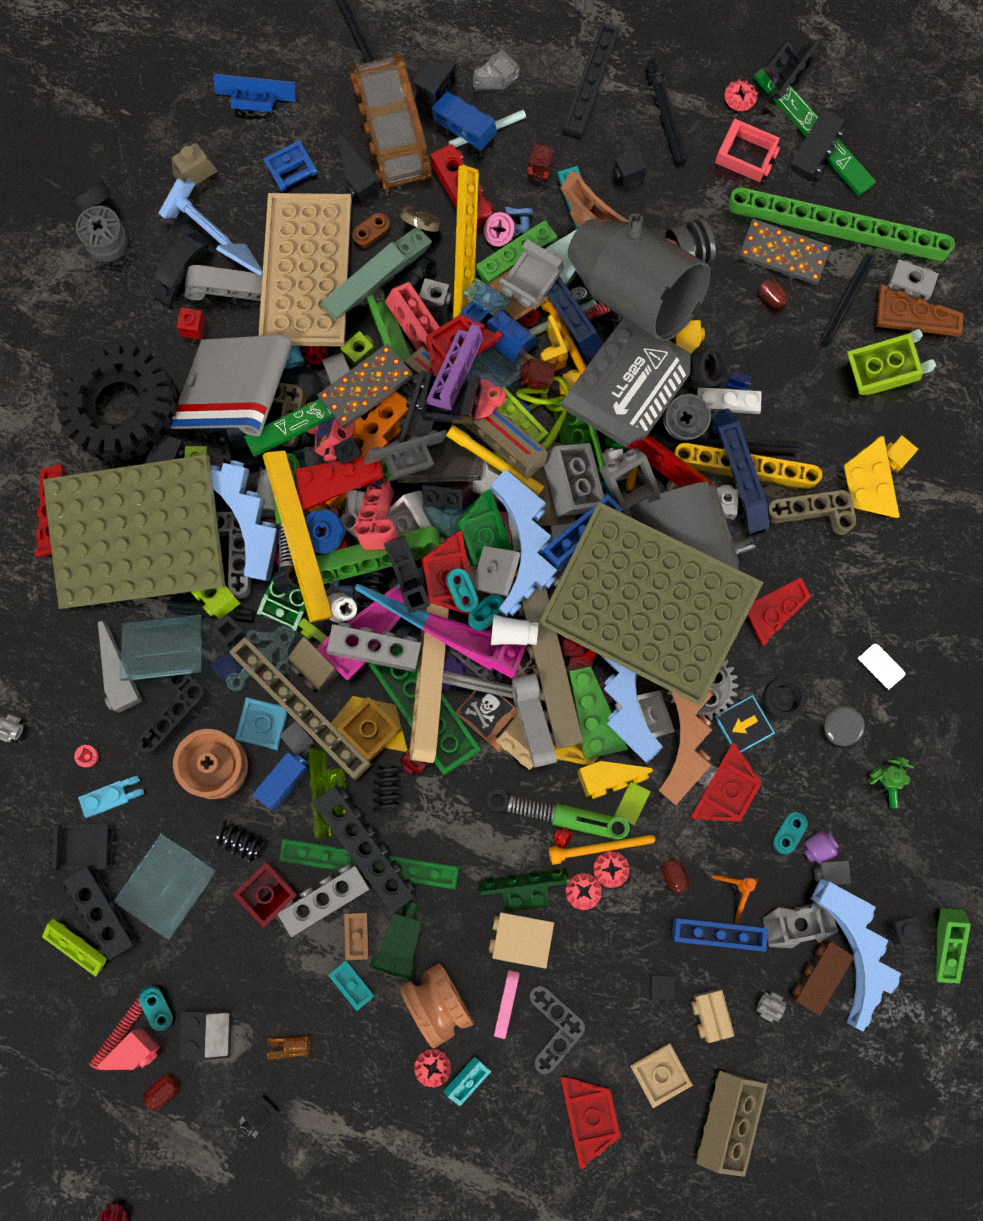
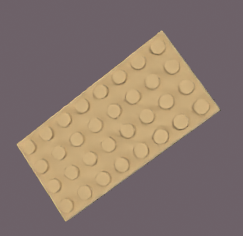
[259,193,352,346]

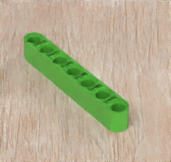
[299,526,441,588]

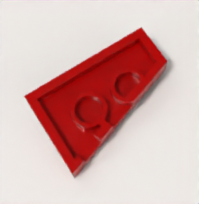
[747,577,811,646]

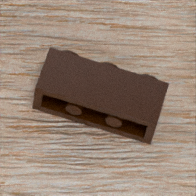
[792,941,854,1016]

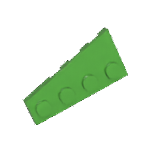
[567,667,628,759]

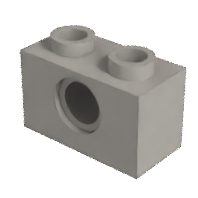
[887,260,939,302]

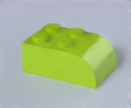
[847,333,923,395]

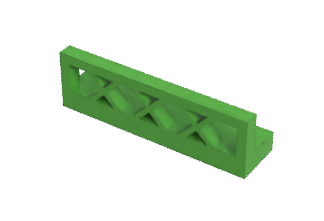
[367,295,410,362]

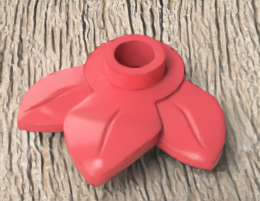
[475,379,506,419]

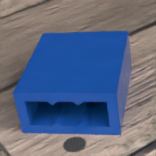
[252,752,310,811]

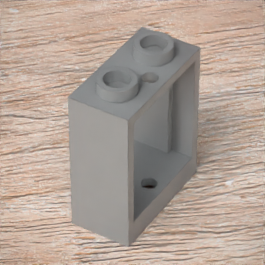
[599,448,661,516]

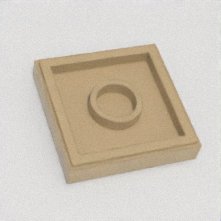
[630,1043,693,1108]

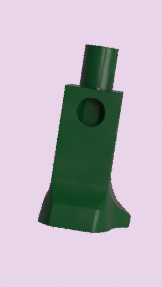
[369,901,421,980]

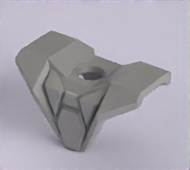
[763,901,838,948]

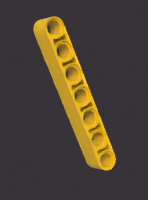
[674,443,822,489]

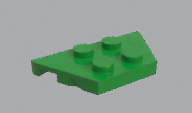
[456,489,519,569]

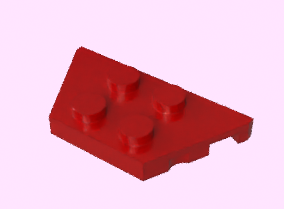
[426,314,503,378]
[421,531,470,615]
[690,743,762,822]
[560,1076,621,1169]

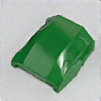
[257,572,306,632]

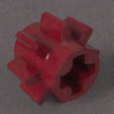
[302,346,328,364]
[400,748,428,775]
[97,1204,128,1221]

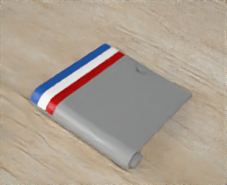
[170,334,292,436]

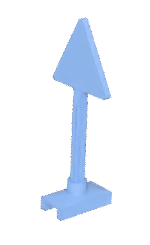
[159,178,263,276]

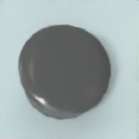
[824,706,865,746]

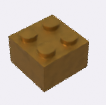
[336,697,401,762]

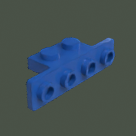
[213,74,296,112]

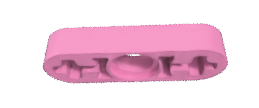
[494,970,520,1039]

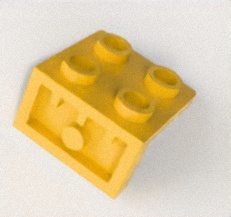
[539,315,570,376]

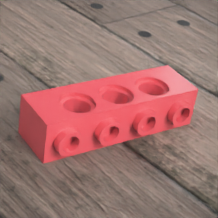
[385,282,440,351]

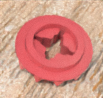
[725,79,758,111]
[594,851,630,888]
[566,873,602,910]
[414,1049,451,1088]

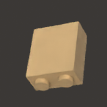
[489,912,554,968]

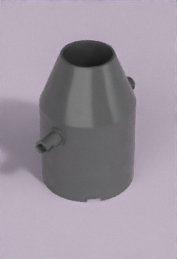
[568,213,711,341]
[629,481,755,570]

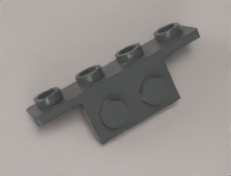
[363,430,447,479]

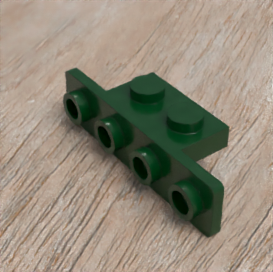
[478,868,569,912]

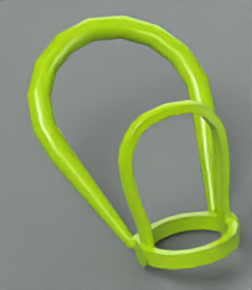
[493,376,571,459]

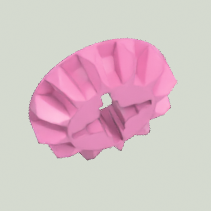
[484,212,516,247]

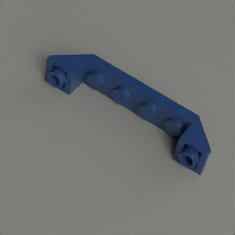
[547,276,602,366]
[710,408,770,534]

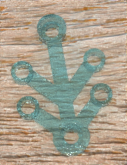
[226,626,295,691]

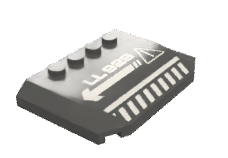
[561,318,691,448]

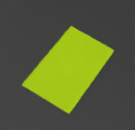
[615,782,651,825]

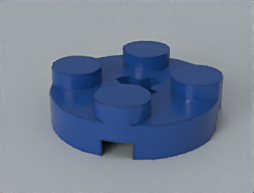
[305,510,346,555]

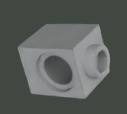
[419,278,452,308]

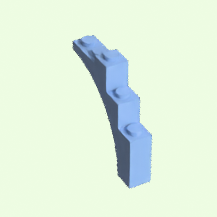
[210,460,279,581]
[491,469,557,618]
[602,656,663,763]
[811,879,901,1031]

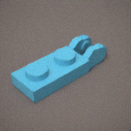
[78,776,144,818]

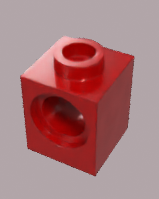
[176,308,206,340]

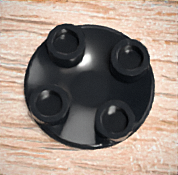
[280,366,322,405]

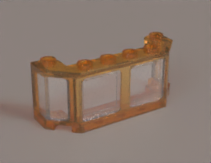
[350,53,431,189]

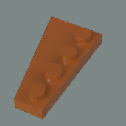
[876,284,964,336]

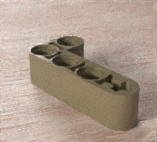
[767,490,856,535]

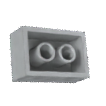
[544,443,604,517]

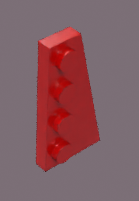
[295,456,384,513]
[35,464,66,558]

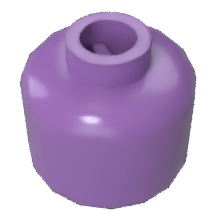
[804,831,840,864]

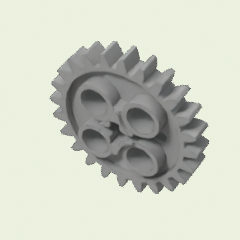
[667,660,739,721]

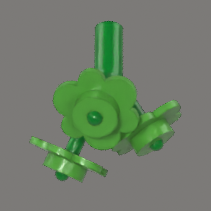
[868,757,914,808]

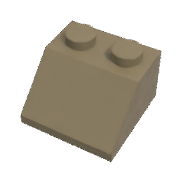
[287,637,339,692]

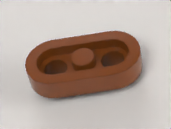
[352,213,390,248]

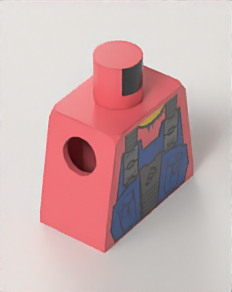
[315,417,356,463]

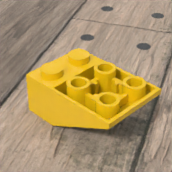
[577,761,653,799]

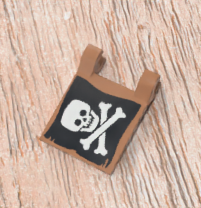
[455,690,518,753]

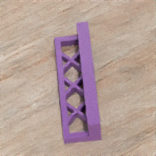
[426,324,483,410]

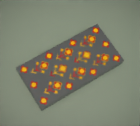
[738,219,831,285]
[318,344,414,429]

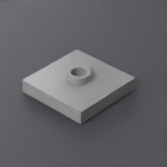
[472,546,521,596]

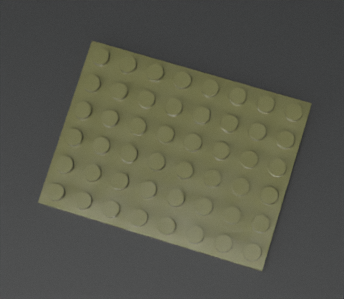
[43,455,225,609]
[539,502,764,706]

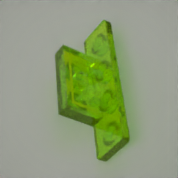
[308,748,346,839]

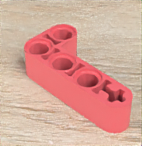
[354,479,399,550]

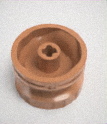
[173,729,248,799]
[399,963,474,1049]

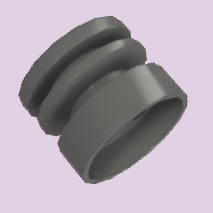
[76,206,128,262]
[665,217,716,262]
[663,394,711,441]

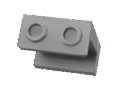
[499,239,565,310]

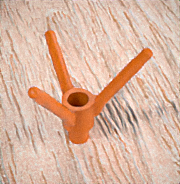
[712,874,759,924]

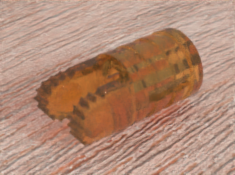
[267,1036,310,1060]

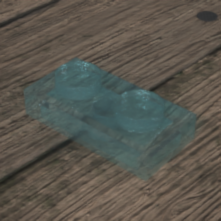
[463,278,511,316]

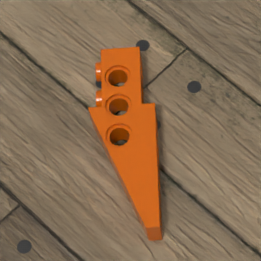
[326,391,409,508]

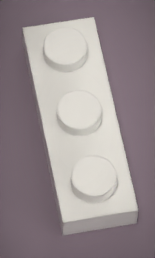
[697,387,761,414]

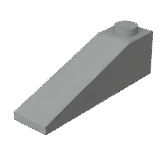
[98,621,143,713]

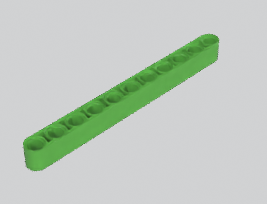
[728,187,955,261]

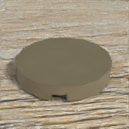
[400,206,442,232]

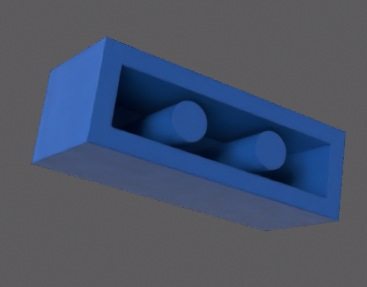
[432,91,497,151]

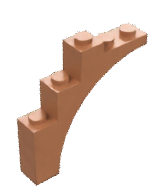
[560,171,679,246]
[659,687,713,805]

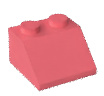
[97,1027,160,1070]

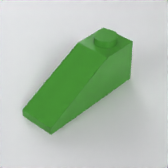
[936,908,971,984]

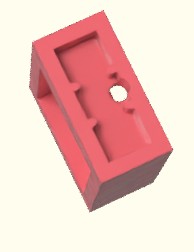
[715,118,781,182]

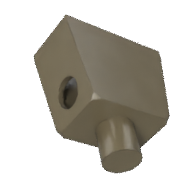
[172,143,218,185]

